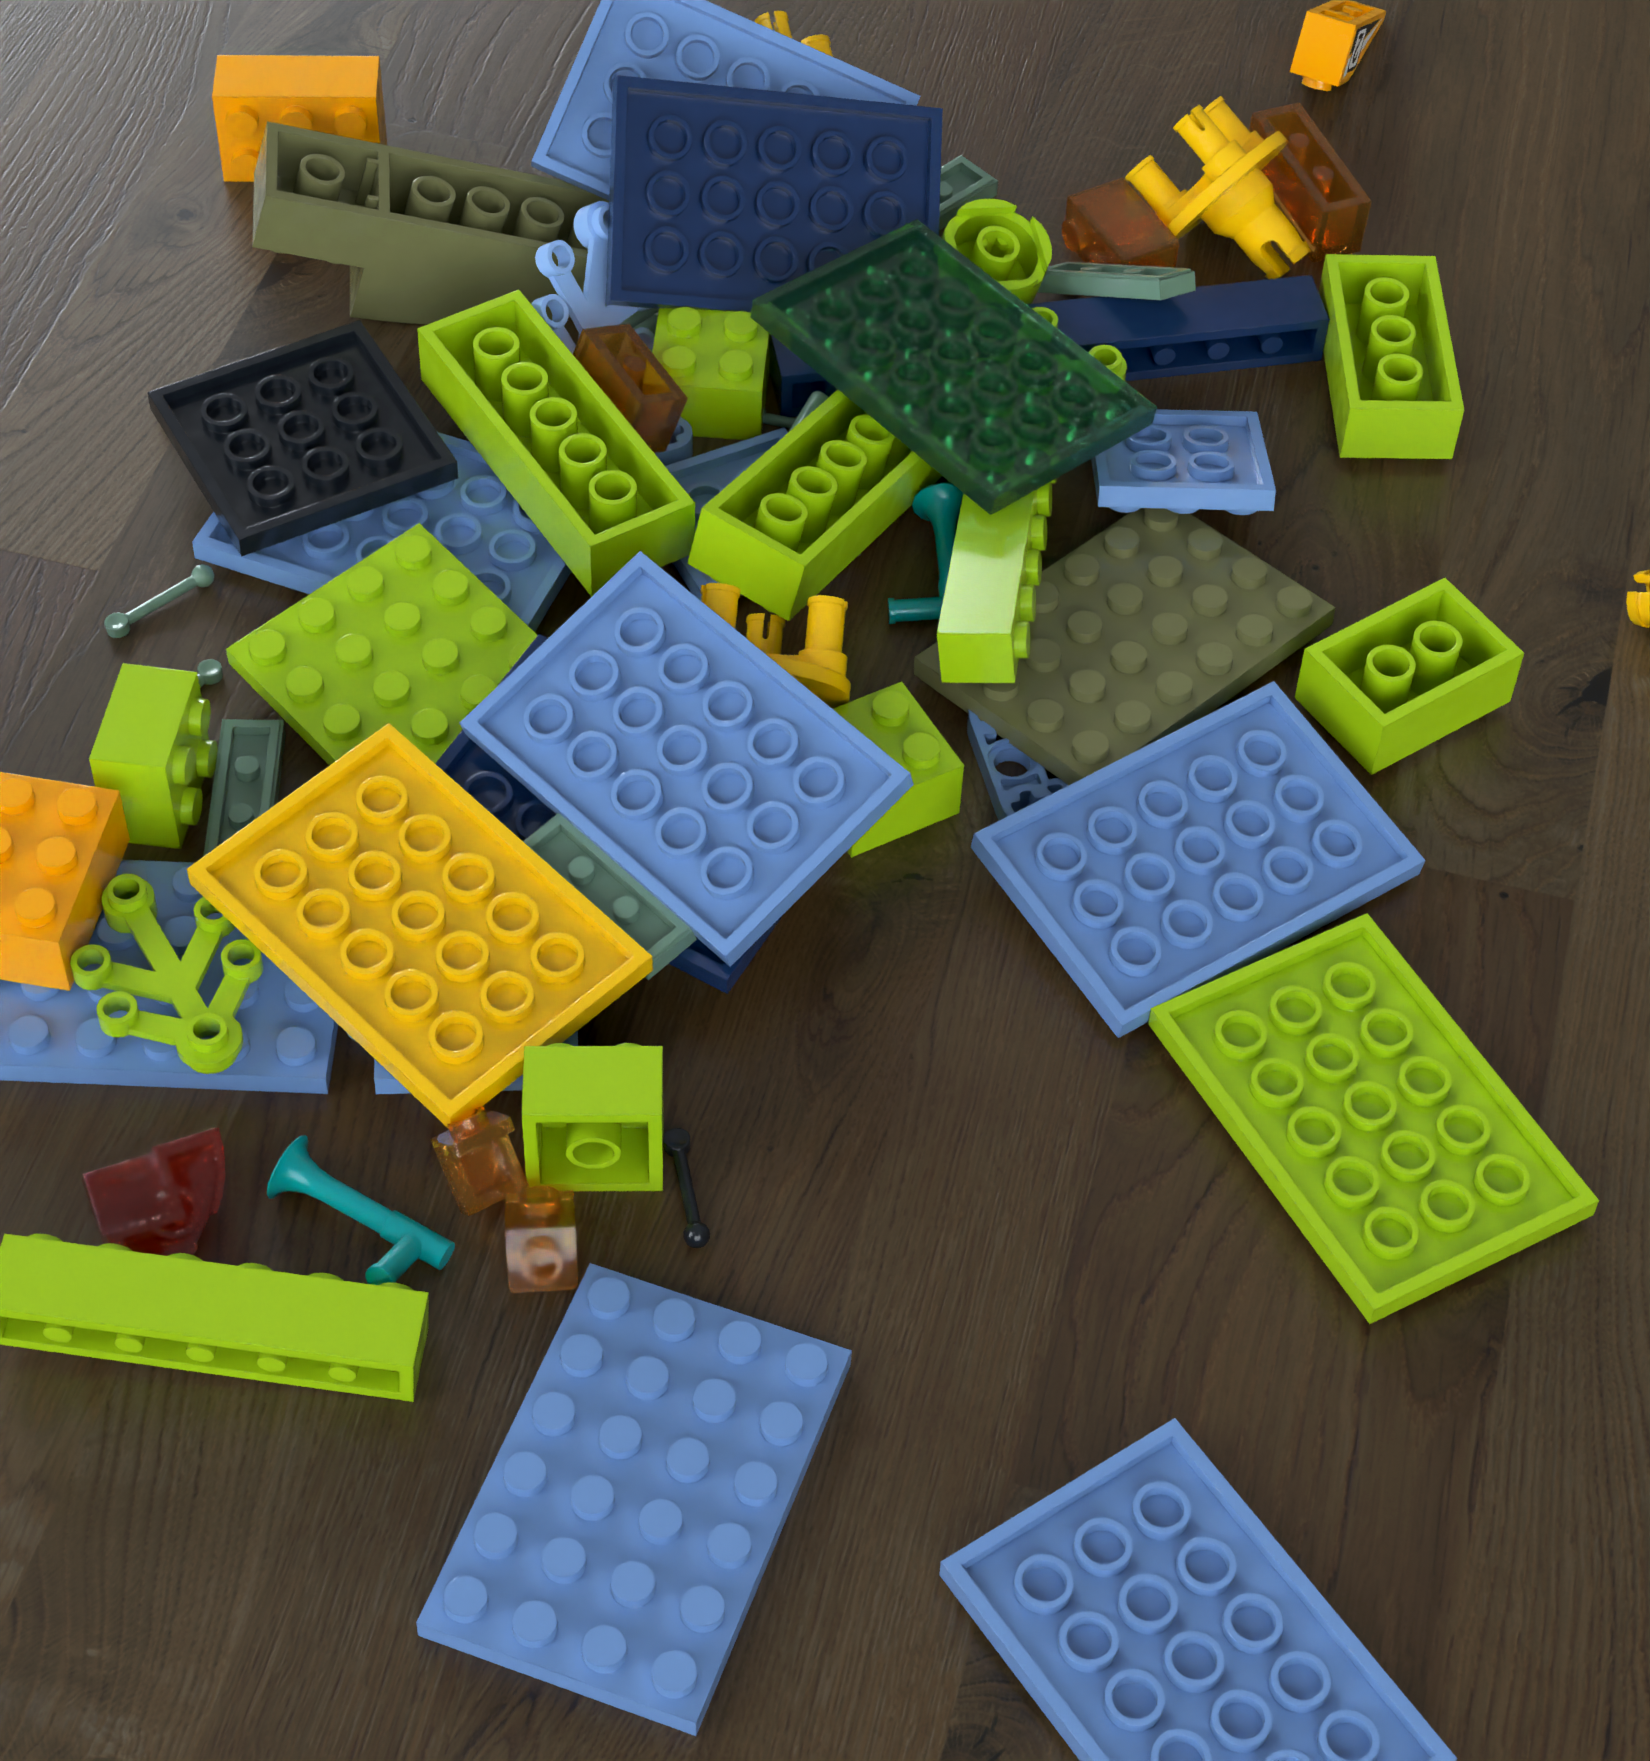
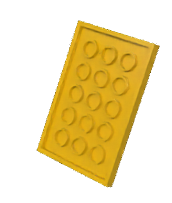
[187,723,653,1131]

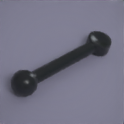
[664,1128,710,1248]

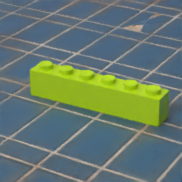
[937,426,1057,683]
[0,1233,429,1402]

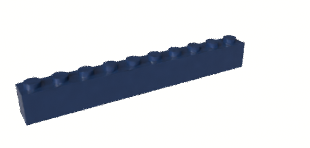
[769,275,1330,417]

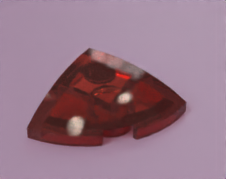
[82,1127,225,1256]

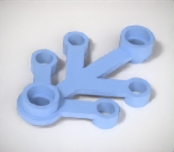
[531,201,655,397]

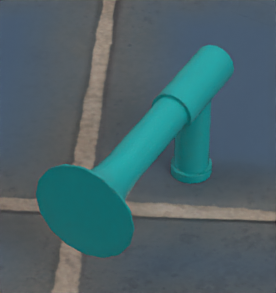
[888,483,964,624]
[267,1135,455,1285]

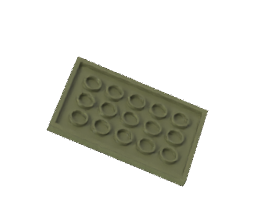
[914,508,1335,785]

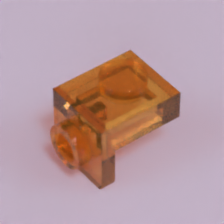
[430,1107,530,1216]
[505,1186,578,1293]

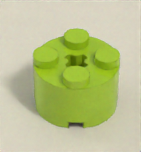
[937,199,1052,313]

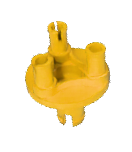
[1125,96,1311,279]
[700,583,851,709]

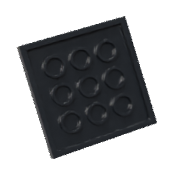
[147,320,459,557]

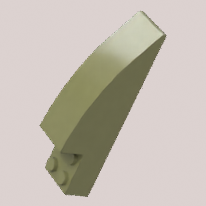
[252,121,609,324]

